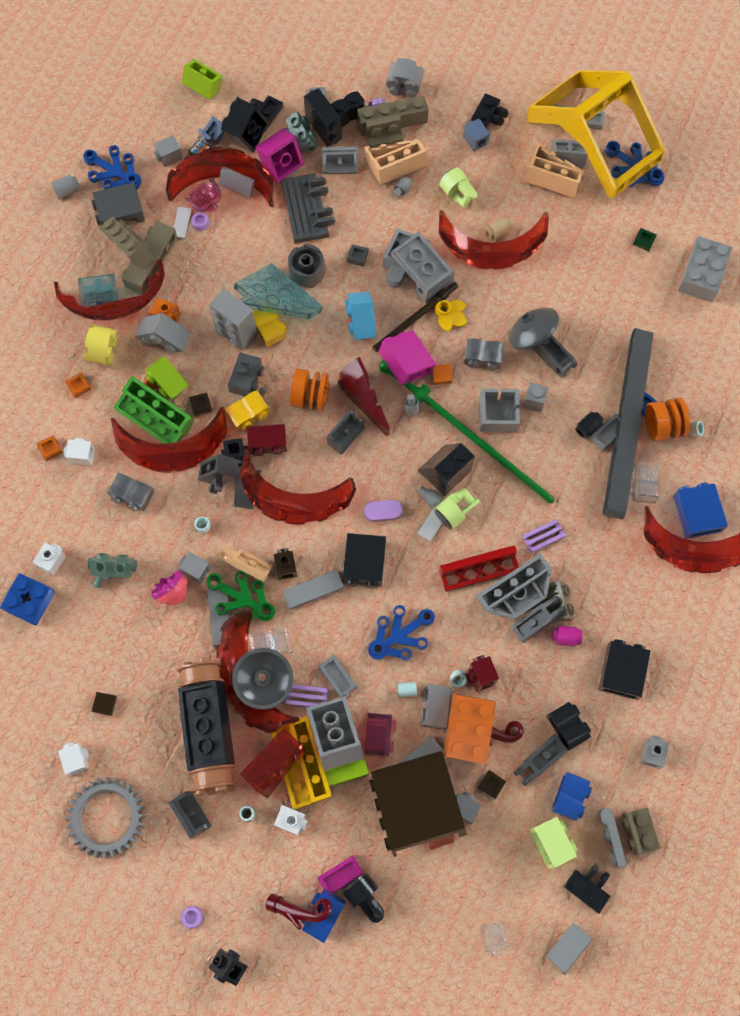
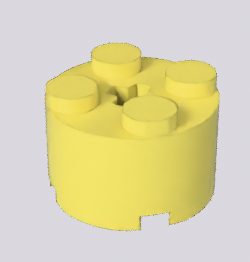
[84,324,118,365]

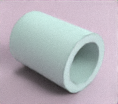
[398,682,417,698]
[239,806,255,822]

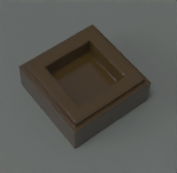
[189,392,212,416]
[91,692,117,716]
[478,770,506,799]

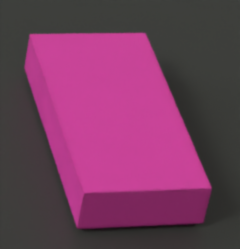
[317,855,364,893]

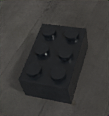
[221,97,269,153]

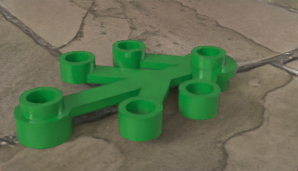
[206,571,275,625]

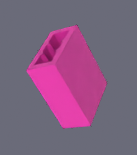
[378,330,436,386]

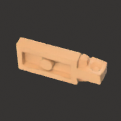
[219,545,274,582]

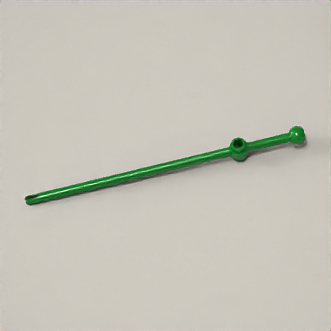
[379,360,554,503]

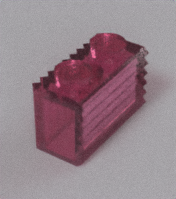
[364,713,396,758]

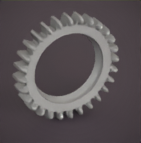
[65,777,146,859]

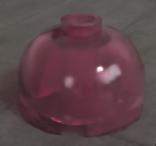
[185,178,222,213]

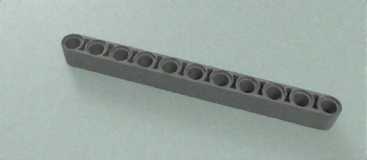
[603,328,653,520]

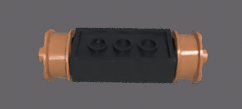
[177,658,237,796]

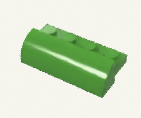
[113,376,193,450]

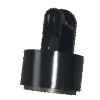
[343,873,384,923]

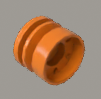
[290,368,330,411]
[645,398,690,441]

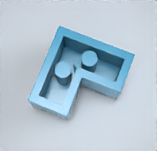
[345,291,376,340]

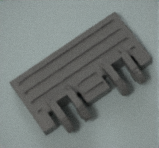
[281,173,336,243]

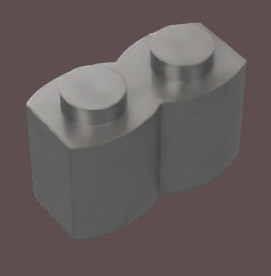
[464,338,504,371]
[107,473,155,512]

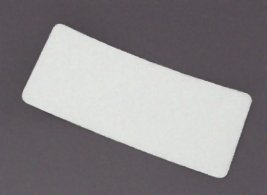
[173,207,191,238]
[418,509,442,541]

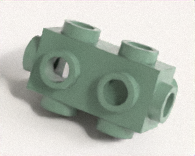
[285,112,318,154]
[88,553,137,588]

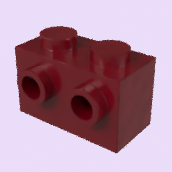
[247,424,287,456]
[466,655,499,692]

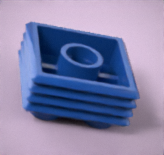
[0,573,55,626]

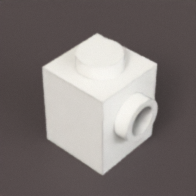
[64,438,95,466]
[32,543,66,576]
[58,742,90,776]
[274,805,308,835]

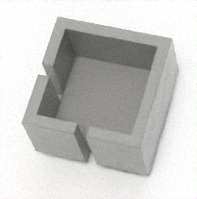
[479,389,520,432]

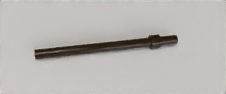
[372,282,458,352]

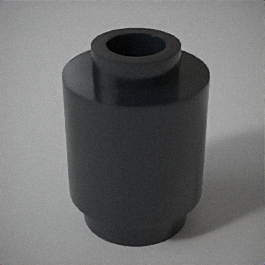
[575,411,603,439]

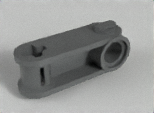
[532,334,577,378]

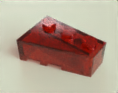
[240,728,306,799]

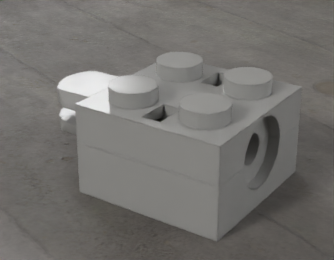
[383,228,430,288]

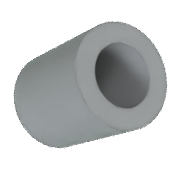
[51,174,80,199]

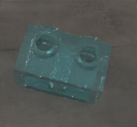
[78,274,119,307]

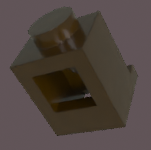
[273,548,297,580]

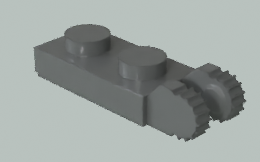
[511,596,567,643]
[513,734,569,786]

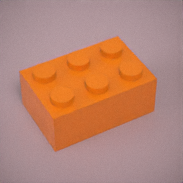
[443,694,496,764]

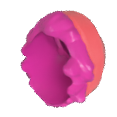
[151,570,188,605]

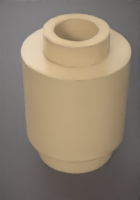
[485,218,513,242]

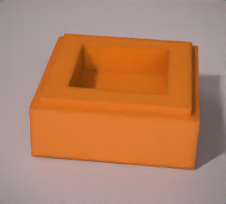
[432,364,452,385]
[65,373,91,398]
[37,435,63,461]

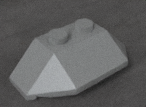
[476,553,552,620]

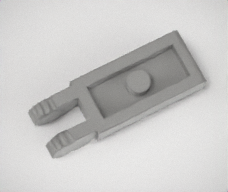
[599,808,627,868]

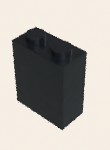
[304,88,342,147]
[343,533,386,589]
[598,639,651,700]

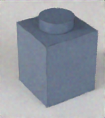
[463,119,490,151]

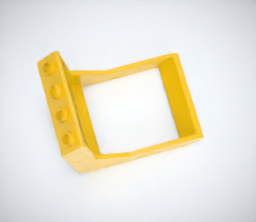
[526,70,665,199]

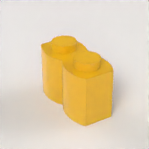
[253,304,287,347]
[225,390,270,432]

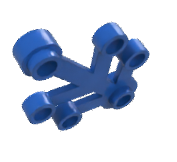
[605,141,664,187]
[83,145,142,189]
[368,605,435,661]

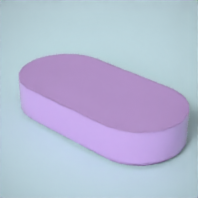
[364,500,402,522]

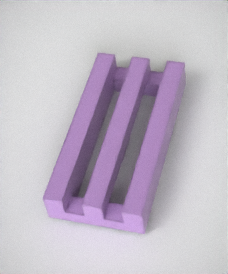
[522,519,566,554]
[285,684,328,707]

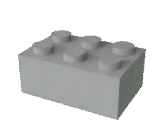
[678,236,732,302]
[209,289,258,350]
[306,696,364,771]

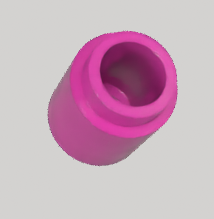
[552,625,583,647]

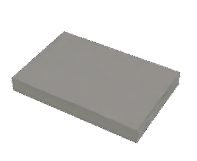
[391,231,454,294]

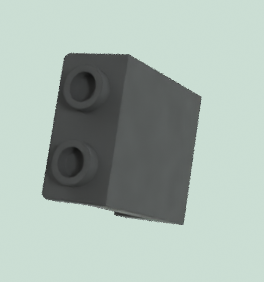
[91,182,145,226]

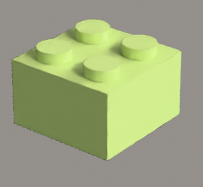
[529,817,577,869]

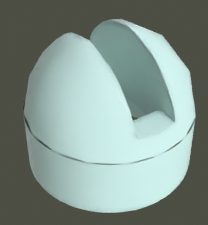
[689,421,704,436]
[194,517,211,534]
[450,670,467,687]

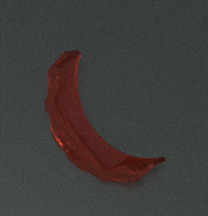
[166,147,274,207]
[439,210,549,270]
[54,258,165,321]
[111,407,228,473]
[240,449,356,525]
[643,506,740,573]
[216,611,300,734]

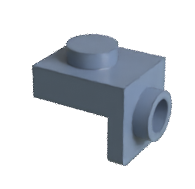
[198,116,224,144]

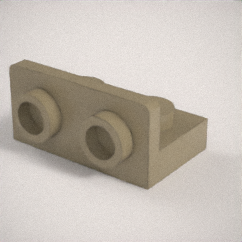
[366,114,403,148]
[541,580,575,625]
[621,807,661,855]

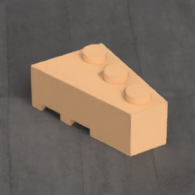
[364,139,427,185]
[525,142,584,198]

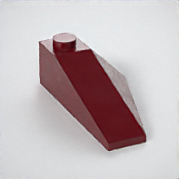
[338,357,390,436]

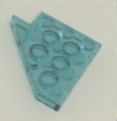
[234,263,323,319]

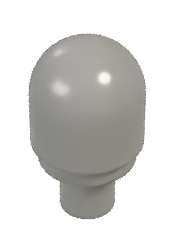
[392,177,412,198]
[404,394,419,416]
[418,486,443,508]

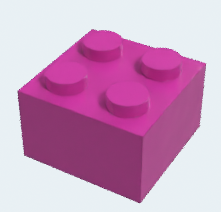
[255,128,304,183]

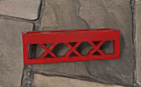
[439,545,519,592]

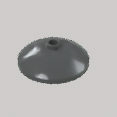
[509,307,559,350]
[232,648,293,709]

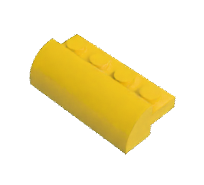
[271,716,332,810]

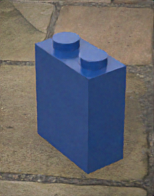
[673,482,728,539]

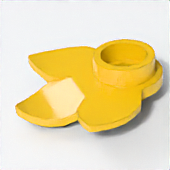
[435,300,467,332]

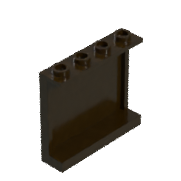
[369,751,467,857]

